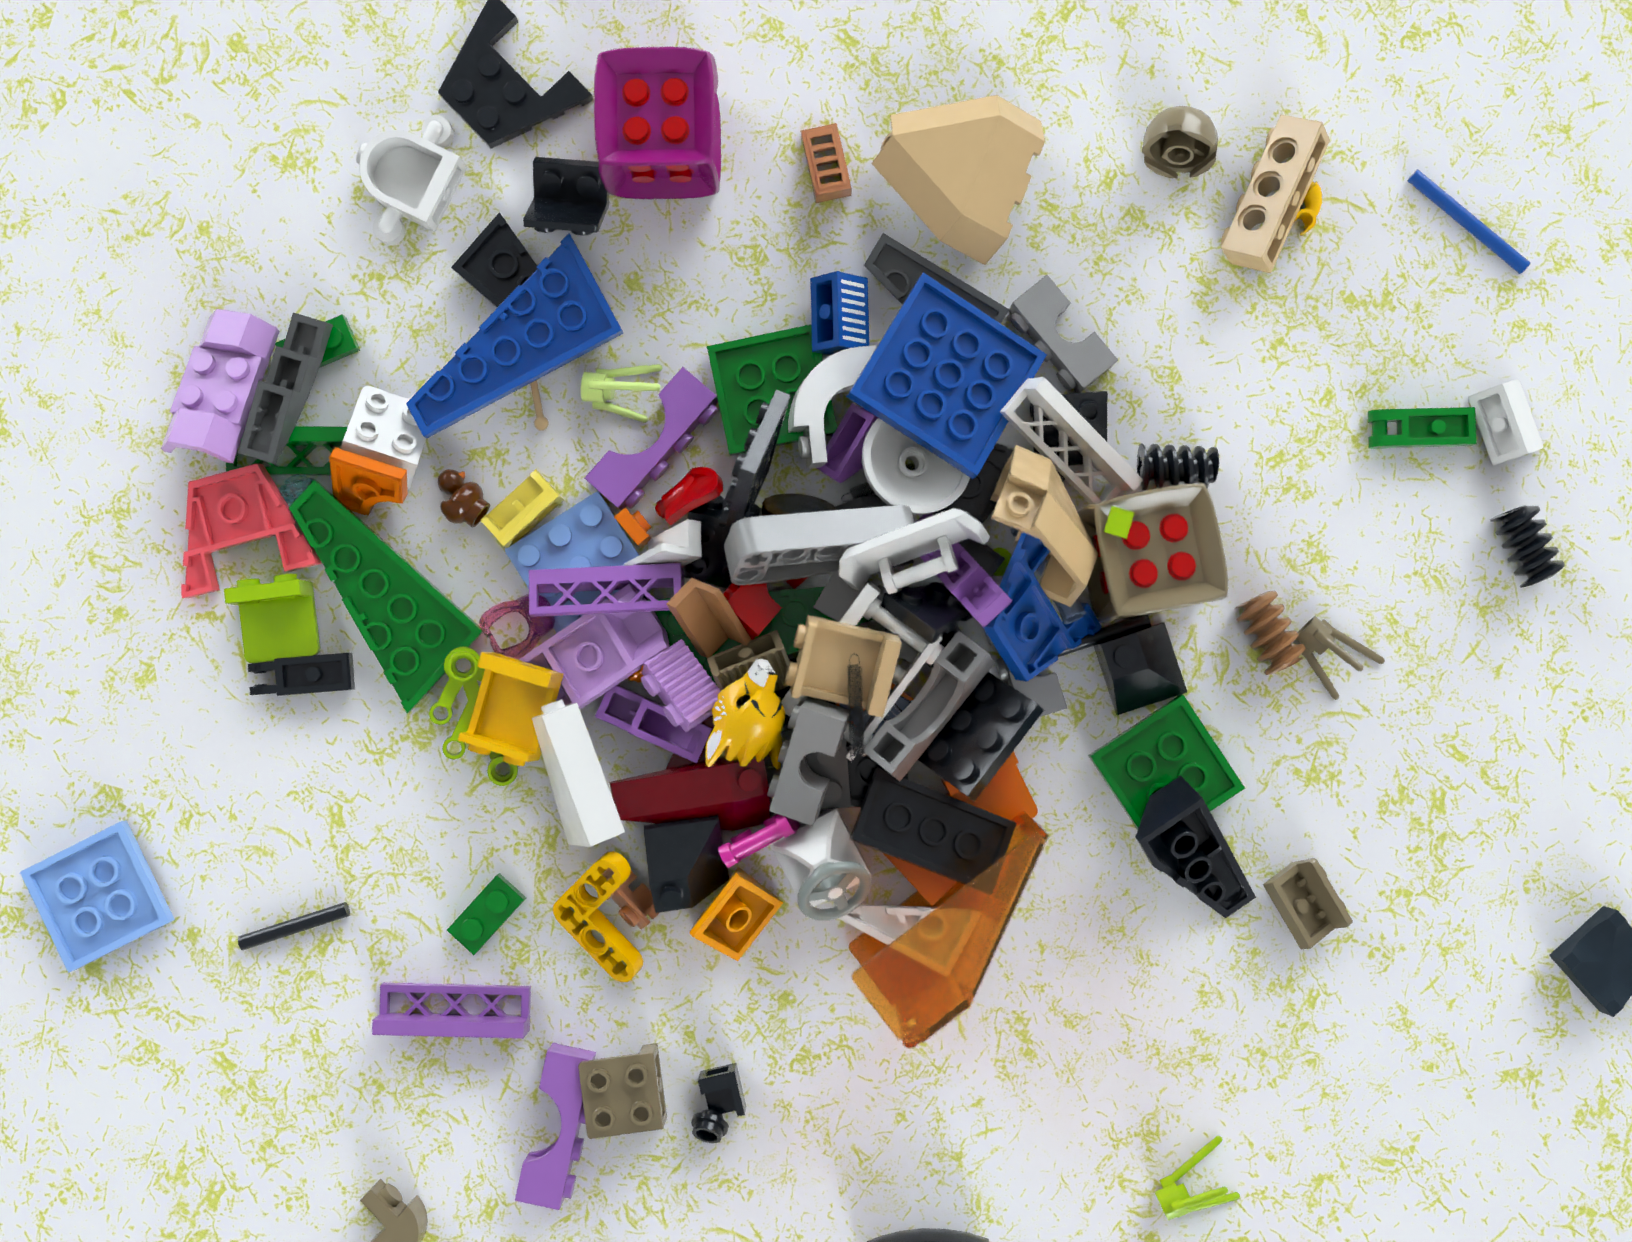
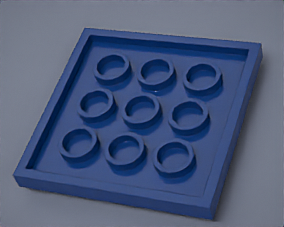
[846,272,1047,479]

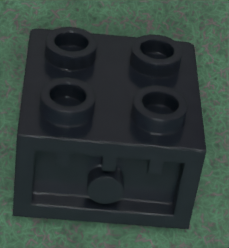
[523,157,609,236]

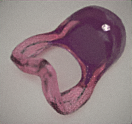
[479,594,555,659]

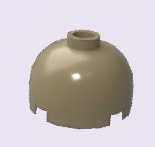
[1142,106,1218,179]

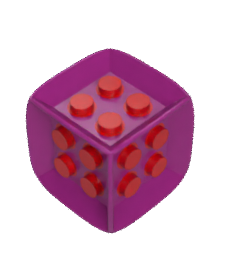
[594,47,721,199]

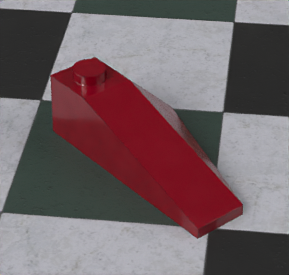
[609,755,770,831]

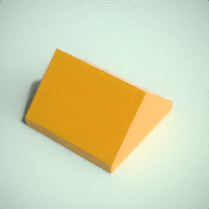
[689,867,783,961]

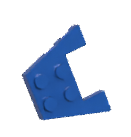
[982,532,1102,682]

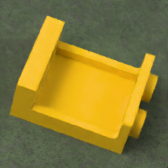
[458,652,564,766]

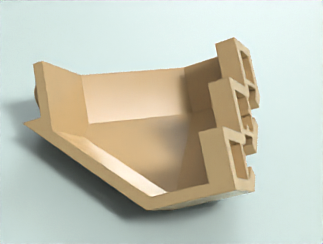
[871,95,1045,265]
[990,445,1098,607]

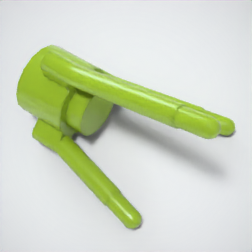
[1155,1136,1240,1221]

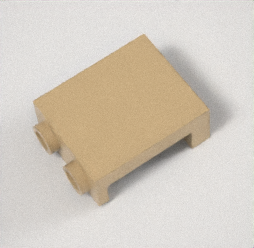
[785,615,902,718]

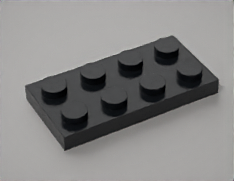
[849,768,1017,894]

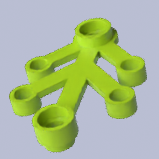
[429,647,518,786]

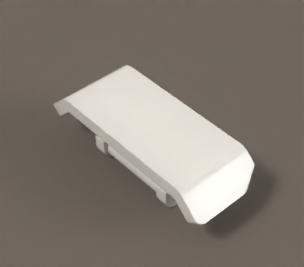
[839,509,990,595]

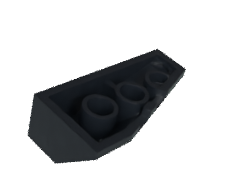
[1135,775,1256,918]

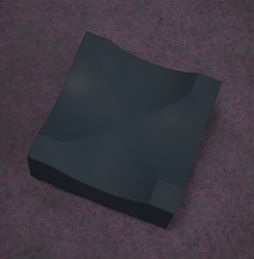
[1549,906,1632,1017]

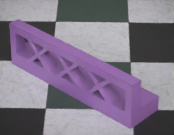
[529,563,684,617]
[372,982,531,1039]

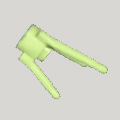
[581,364,663,423]

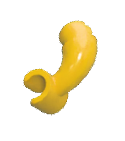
[1294,180,1323,236]

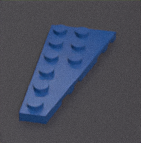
[406,233,624,438]

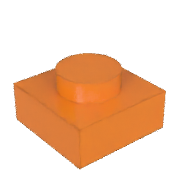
[614,508,652,549]

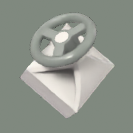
[769,808,872,921]

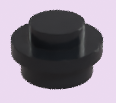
[691,1110,729,1143]

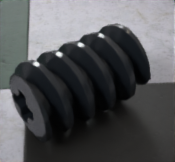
[1137,443,1219,491]
[1490,505,1565,588]

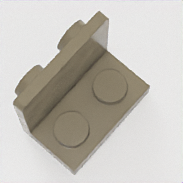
[578,1043,667,1139]

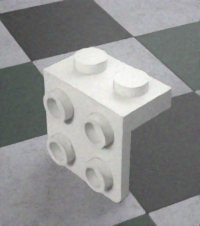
[341,386,426,489]

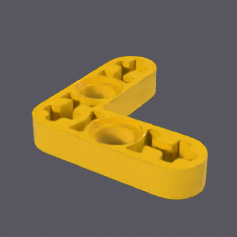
[553,851,643,982]

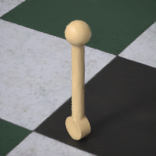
[530,380,549,431]

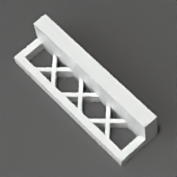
[1000,377,1143,505]

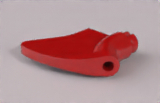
[655,467,723,525]

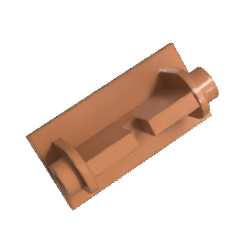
[595,868,660,930]

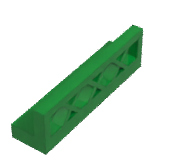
[226,426,348,476]

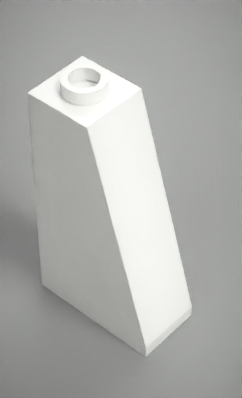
[532,699,625,847]

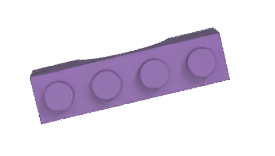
[584,367,718,510]
[515,1043,596,1210]

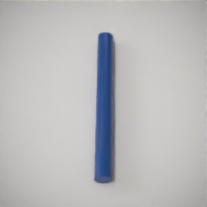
[1407,169,1531,274]

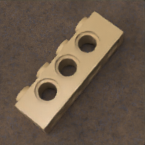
[1221,115,1330,273]

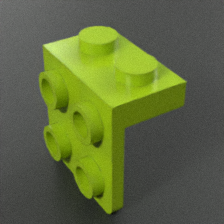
[224,574,320,663]

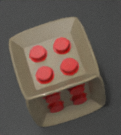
[1078,483,1228,623]

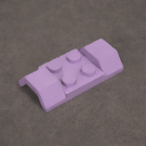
[161,309,280,463]
[519,584,670,709]

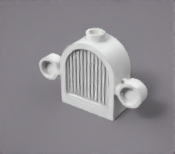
[356,115,467,245]

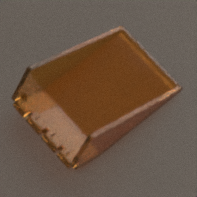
[848,811,1048,1048]

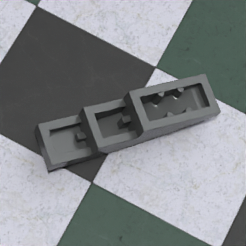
[238,312,333,464]

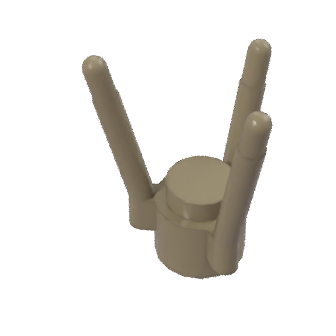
[1297,616,1385,700]

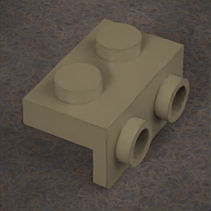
[1263,858,1353,950]

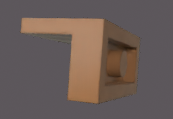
[666,578,751,658]

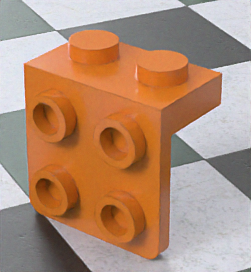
[941,751,1038,826]

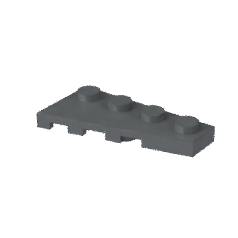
[864,233,1009,324]

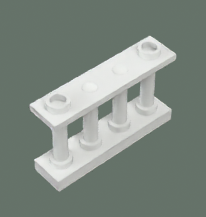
[781,581,944,761]

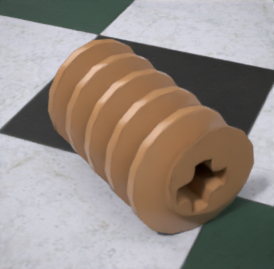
[1234,591,1306,675]

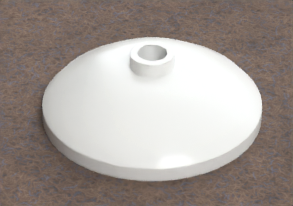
[862,418,970,515]

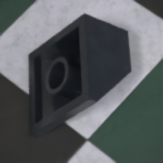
[1094,622,1188,715]
[644,815,729,913]

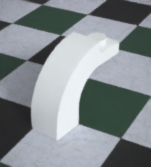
[788,346,876,468]

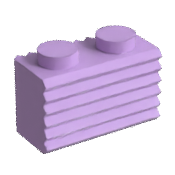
[641,639,720,732]

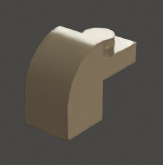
[360,1179,428,1242]

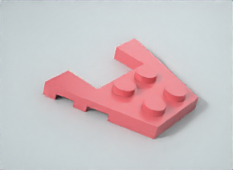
[181,463,322,598]

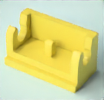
[481,469,564,548]

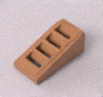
[801,123,852,203]

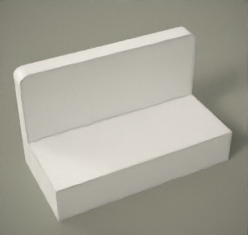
[1468,379,1543,465]
[624,519,702,567]

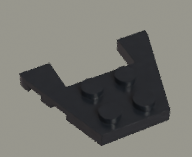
[438,0,593,149]
[932,443,1065,577]

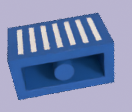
[810,271,870,355]

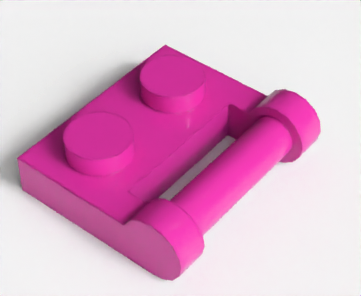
[718,814,801,868]

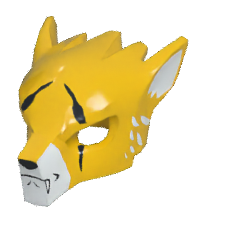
[705,659,786,769]

